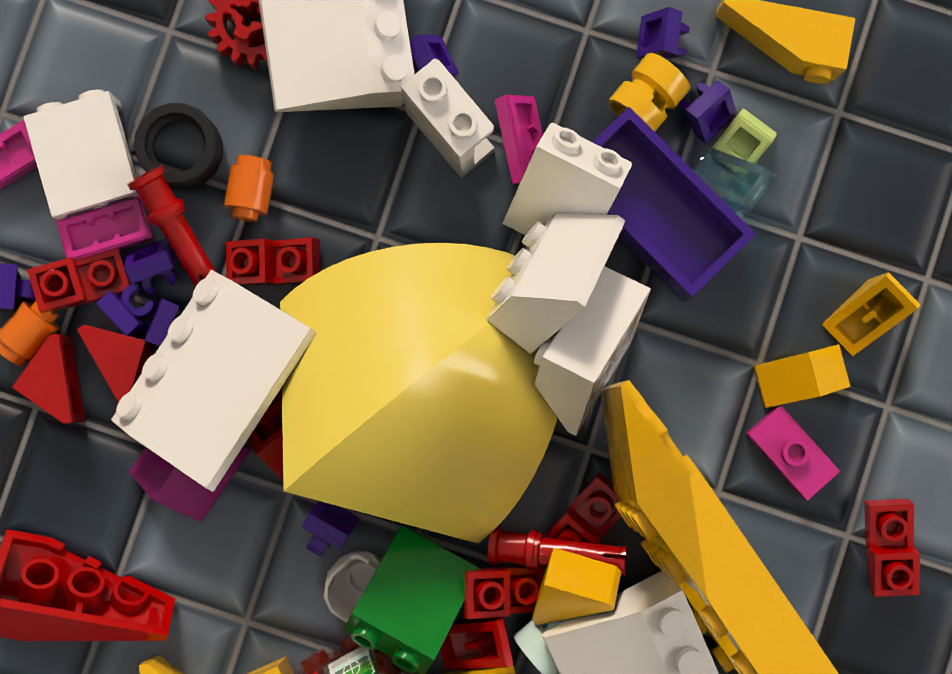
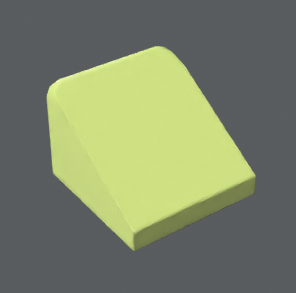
[712,108,777,174]

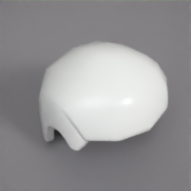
[324,551,382,623]

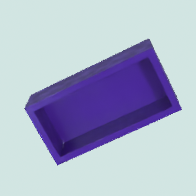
[592,107,756,302]

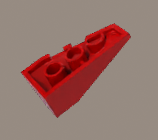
[0,529,176,641]

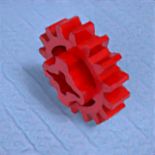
[205,0,268,70]

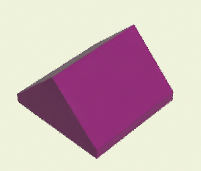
[129,444,252,522]

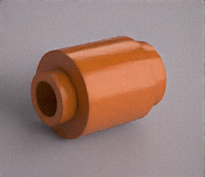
[224,155,275,222]
[0,301,60,367]

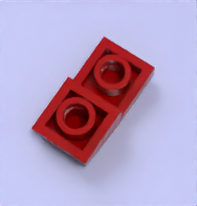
[226,237,321,286]
[27,249,131,313]
[544,472,621,544]
[864,499,920,597]
[464,565,544,619]

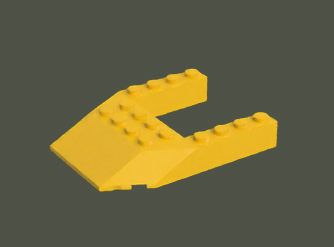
[601,380,839,674]

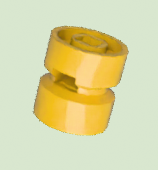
[607,53,691,132]

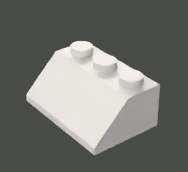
[487,212,625,354]
[534,266,651,436]

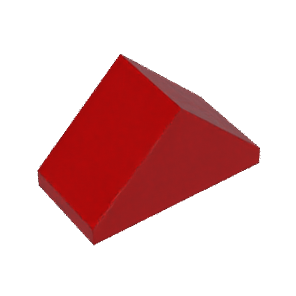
[77,325,156,403]
[12,334,86,424]
[440,617,513,669]

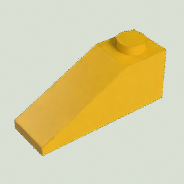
[715,0,855,84]

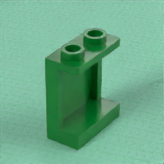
[344,525,480,674]

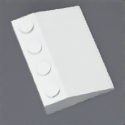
[259,0,415,112]
[111,270,317,492]
[541,571,719,674]

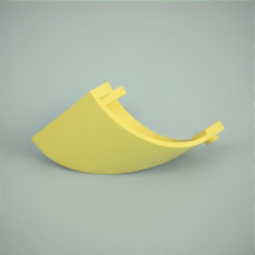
[280,243,557,544]

